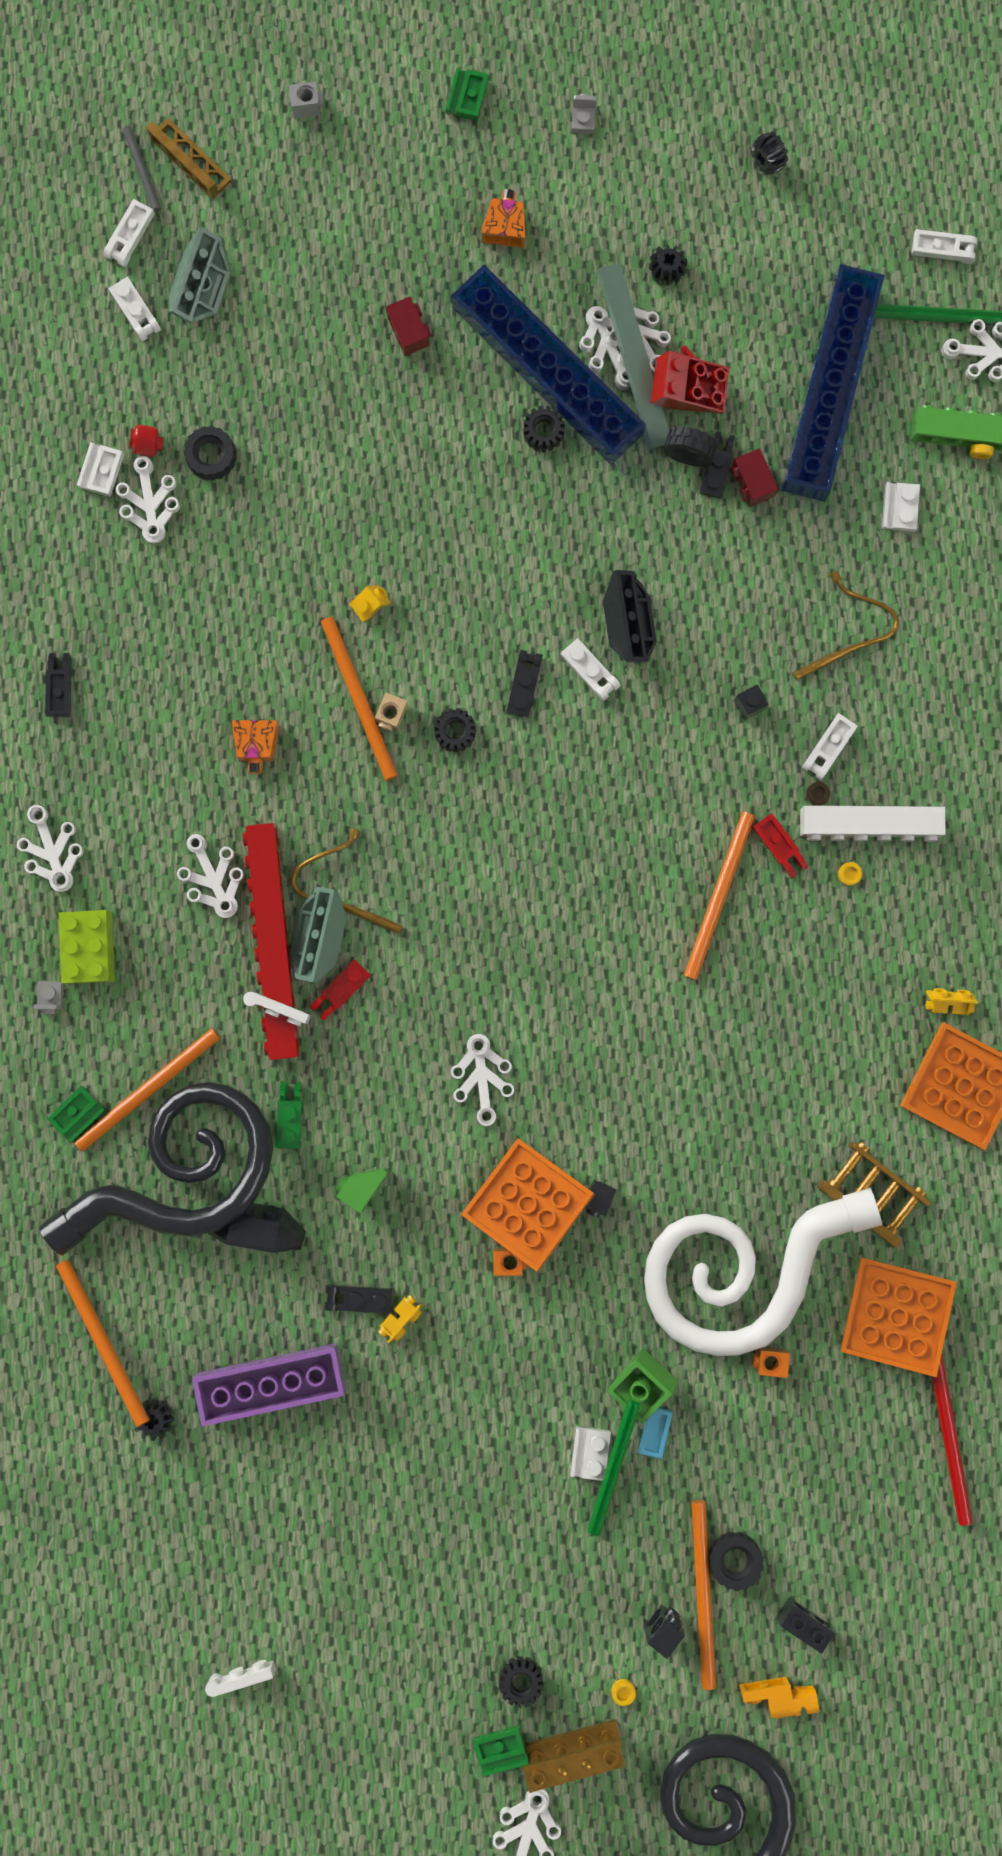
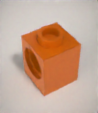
[493,1249,527,1276]
[752,1347,790,1378]

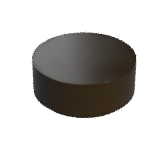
[806,782,830,806]

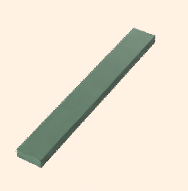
[597,264,669,450]

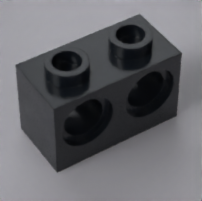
[776,1597,835,1654]
[644,1604,685,1659]

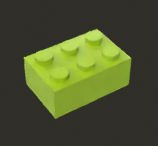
[59,910,115,984]

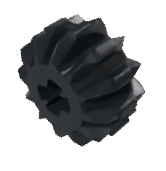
[751,131,788,175]
[649,243,688,286]
[133,1398,175,1441]

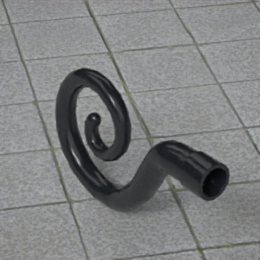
[39,1082,274,1256]
[660,1734,796,1856]

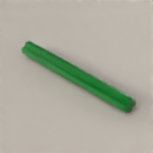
[872,304,1002,325]
[588,1399,640,1536]

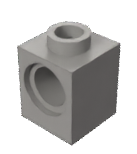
[289,82,324,118]

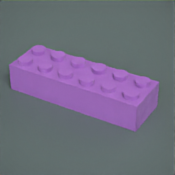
[192,1343,347,1426]

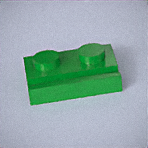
[446,67,489,121]
[47,1086,106,1143]
[473,1725,530,1777]

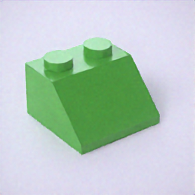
[336,1167,390,1213]
[606,1349,679,1424]

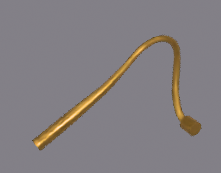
[793,571,899,681]
[291,828,403,934]

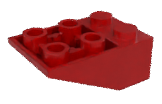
[651,351,730,414]

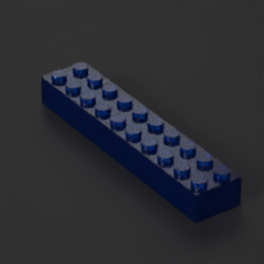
[780,264,885,502]
[451,265,646,466]

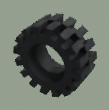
[523,406,565,452]
[434,708,476,752]
[499,1656,543,1708]

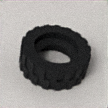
[183,426,237,481]
[663,426,718,467]
[709,1531,764,1591]

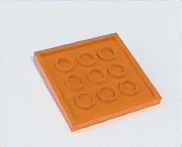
[900,1023,1002,1150]
[461,1138,595,1273]
[840,1257,957,1377]

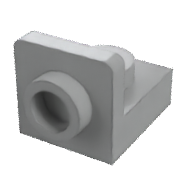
[571,94,596,134]
[34,981,63,1014]

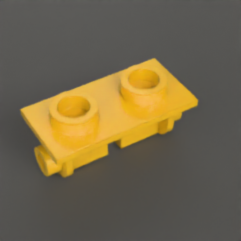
[925,988,978,1015]
[378,1295,423,1343]

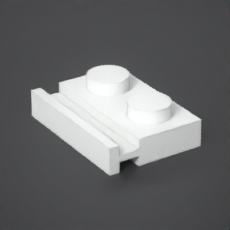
[77,442,124,497]
[882,482,920,532]
[570,1426,611,1481]

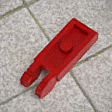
[752,813,808,879]
[310,959,372,1021]

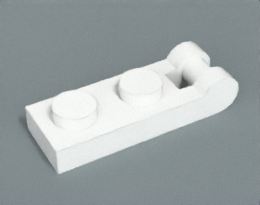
[103,199,155,267]
[911,229,977,264]
[108,277,161,342]
[560,638,621,701]
[801,713,858,780]
[243,992,311,1026]
[205,1660,276,1697]

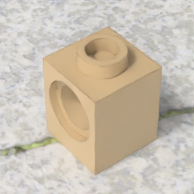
[375,692,408,732]

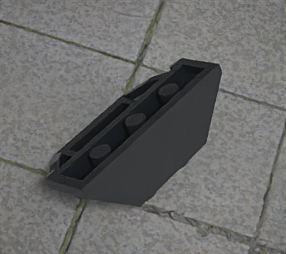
[603,570,657,663]
[208,1203,306,1253]

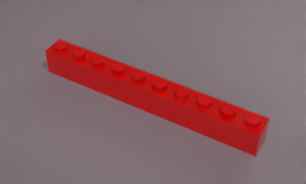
[242,823,300,1060]

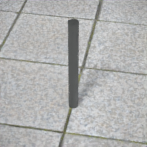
[123,126,161,212]

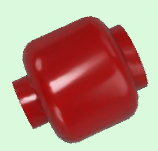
[129,424,163,457]

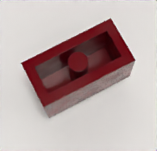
[385,296,431,356]
[730,448,778,507]

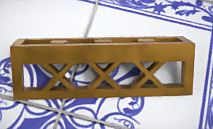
[146,118,232,200]

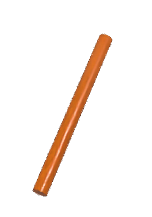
[321,617,398,781]
[684,812,755,980]
[74,1028,221,1152]
[56,1259,150,1427]
[691,1500,716,1690]

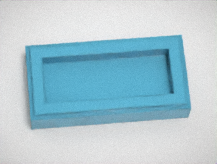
[638,1407,673,1459]

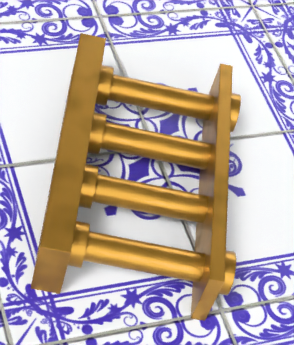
[816,1142,931,1248]
[523,1719,626,1793]

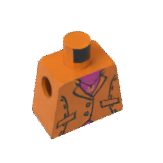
[481,189,525,248]
[232,720,279,774]

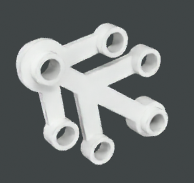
[579,306,631,391]
[606,307,671,376]
[941,319,1002,382]
[116,456,180,543]
[17,805,84,892]
[177,834,244,918]
[451,1034,514,1126]
[493,1789,561,1856]

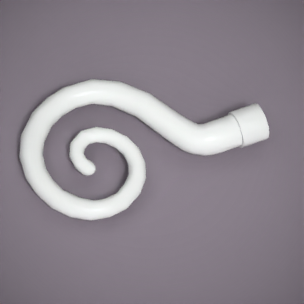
[644,1188,882,1356]

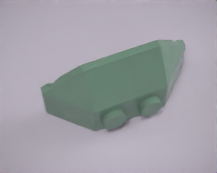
[169,226,230,323]
[289,887,347,983]

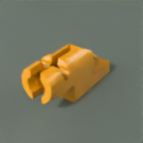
[739,1676,820,1719]

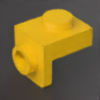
[349,585,391,622]

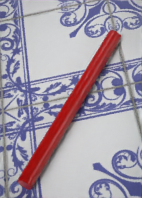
[932,1354,973,1526]

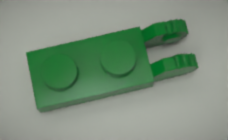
[275,1081,303,1149]

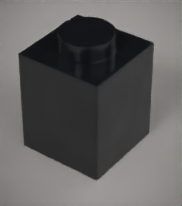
[733,684,769,721]
[585,1179,617,1218]

